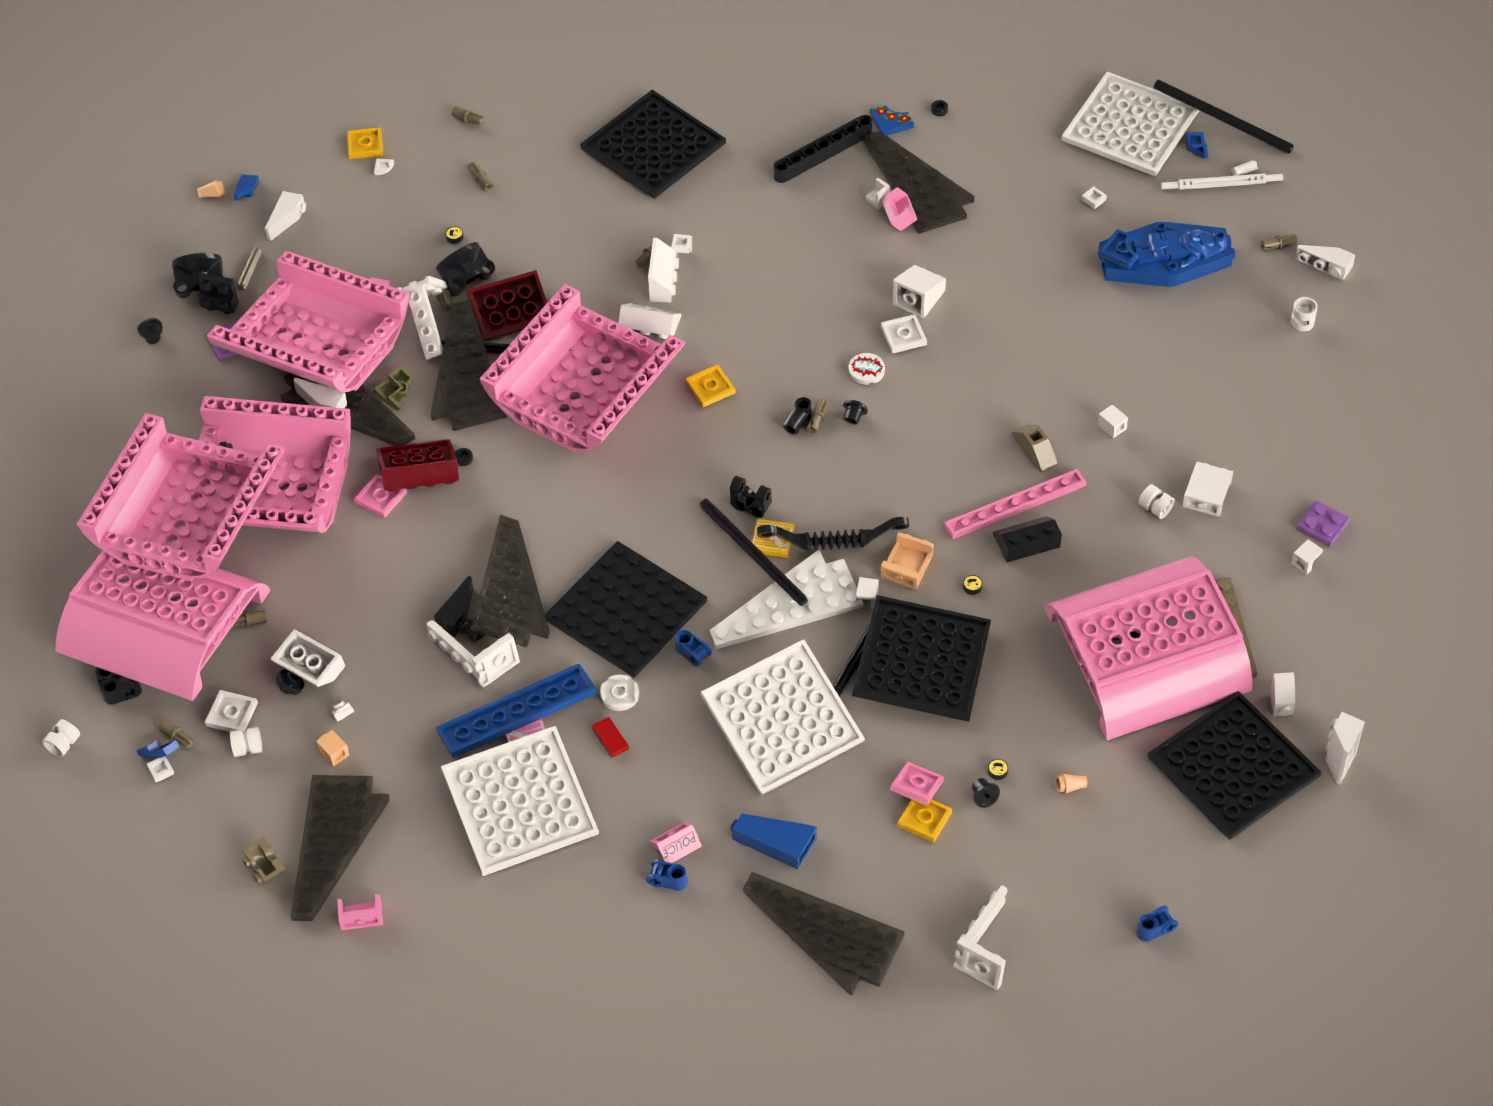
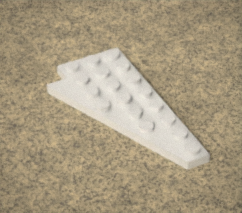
[710,550,863,650]

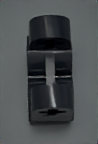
[730,475,772,518]
[95,667,142,705]

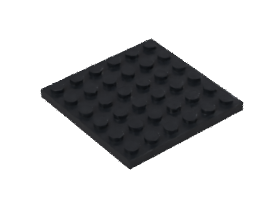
[580,89,726,199]
[544,541,707,678]
[852,595,991,722]
[1148,691,1321,840]

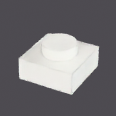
[1082,186,1107,209]
[147,756,174,783]

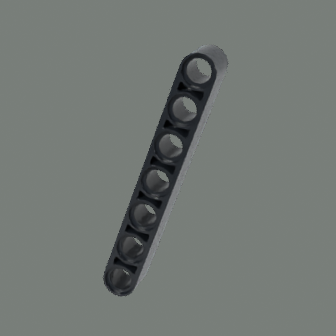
[774,115,872,183]

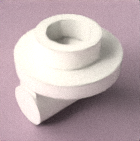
[331,700,354,722]

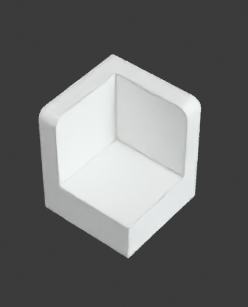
[865,178,890,210]
[671,234,692,257]
[1098,405,1128,438]
[1291,539,1323,575]
[856,577,879,609]

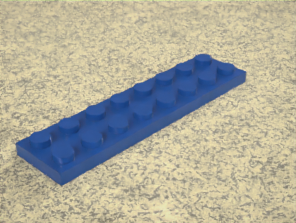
[436,663,597,758]

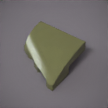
[373,365,414,411]

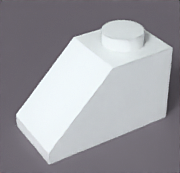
[1269,672,1295,716]

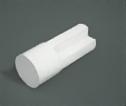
[1231,160,1258,176]

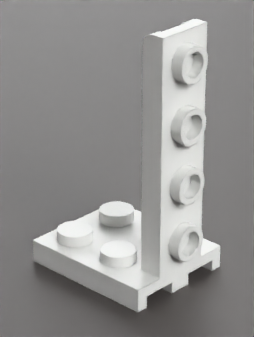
[396,276,447,360]
[426,620,520,688]
[953,885,1007,990]

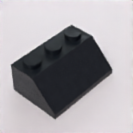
[993,516,1062,562]

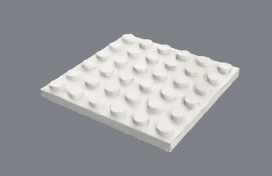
[1061,72,1199,176]
[700,639,865,796]
[441,726,599,876]

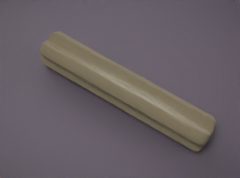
[236,247,262,290]

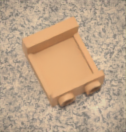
[880,532,934,589]

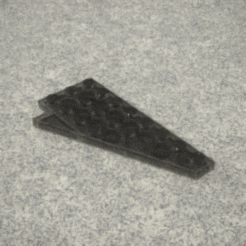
[863,131,975,234]
[471,515,550,648]
[291,775,390,921]
[743,872,905,995]

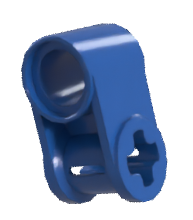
[676,630,712,667]
[646,859,688,891]
[1136,906,1178,941]

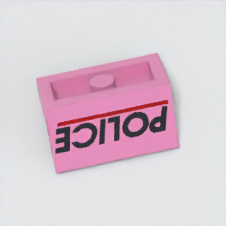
[650,822,702,863]

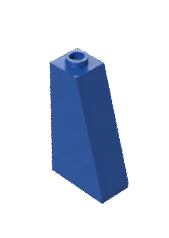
[731,813,817,869]

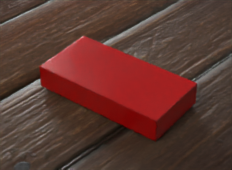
[592,717,629,758]

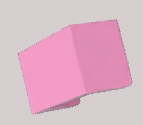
[881,187,917,231]
[337,894,383,930]

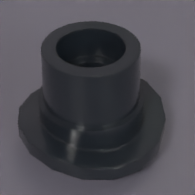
[137,318,163,344]
[843,400,868,424]
[459,616,487,642]
[972,778,1000,808]

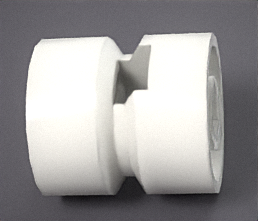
[1291,297,1318,331]
[1138,484,1175,519]
[42,719,80,757]
[230,727,263,757]

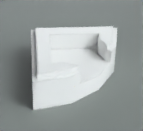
[374,159,394,175]

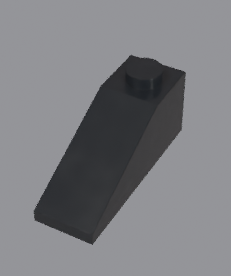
[434,576,473,637]

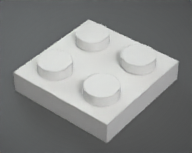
[881,314,927,354]
[205,690,258,732]

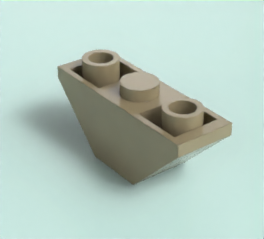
[1012,425,1057,473]

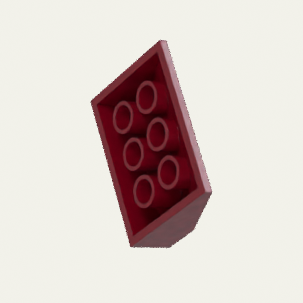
[467,270,547,341]
[376,439,459,492]

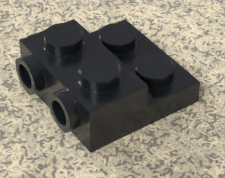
[197,273,239,314]

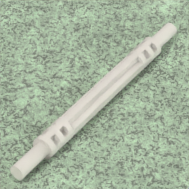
[1161,173,1283,190]

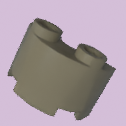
[242,837,286,885]

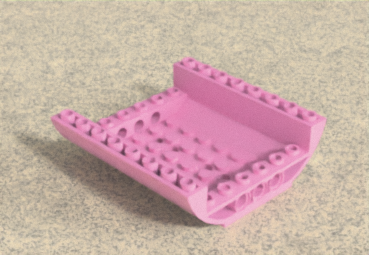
[207,251,409,392]
[480,284,685,452]
[193,396,351,533]
[77,413,285,581]
[55,551,271,701]
[1043,556,1253,741]

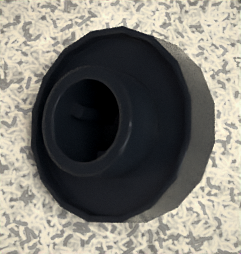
[276,669,305,695]

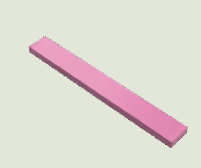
[943,469,1086,540]

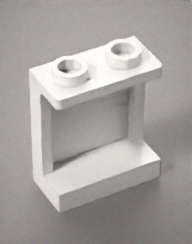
[1183,462,1233,517]

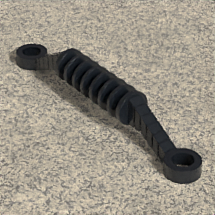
[757,517,909,551]

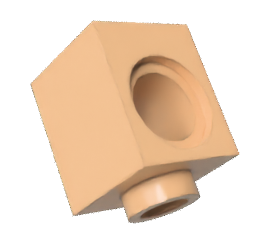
[316,730,349,767]

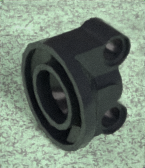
[436,242,495,296]
[172,253,224,298]

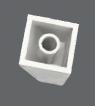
[893,265,946,318]

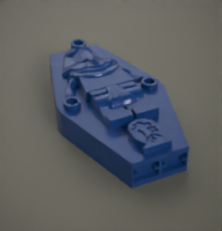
[1098,222,1235,287]

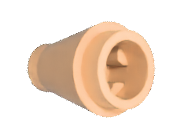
[197,180,225,198]
[1055,774,1087,794]

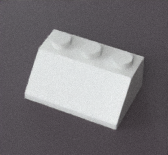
[648,238,679,303]
[618,303,682,339]
[271,629,345,687]
[1324,712,1365,785]

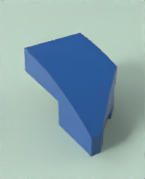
[1185,132,1208,159]
[234,174,259,201]
[137,740,180,758]

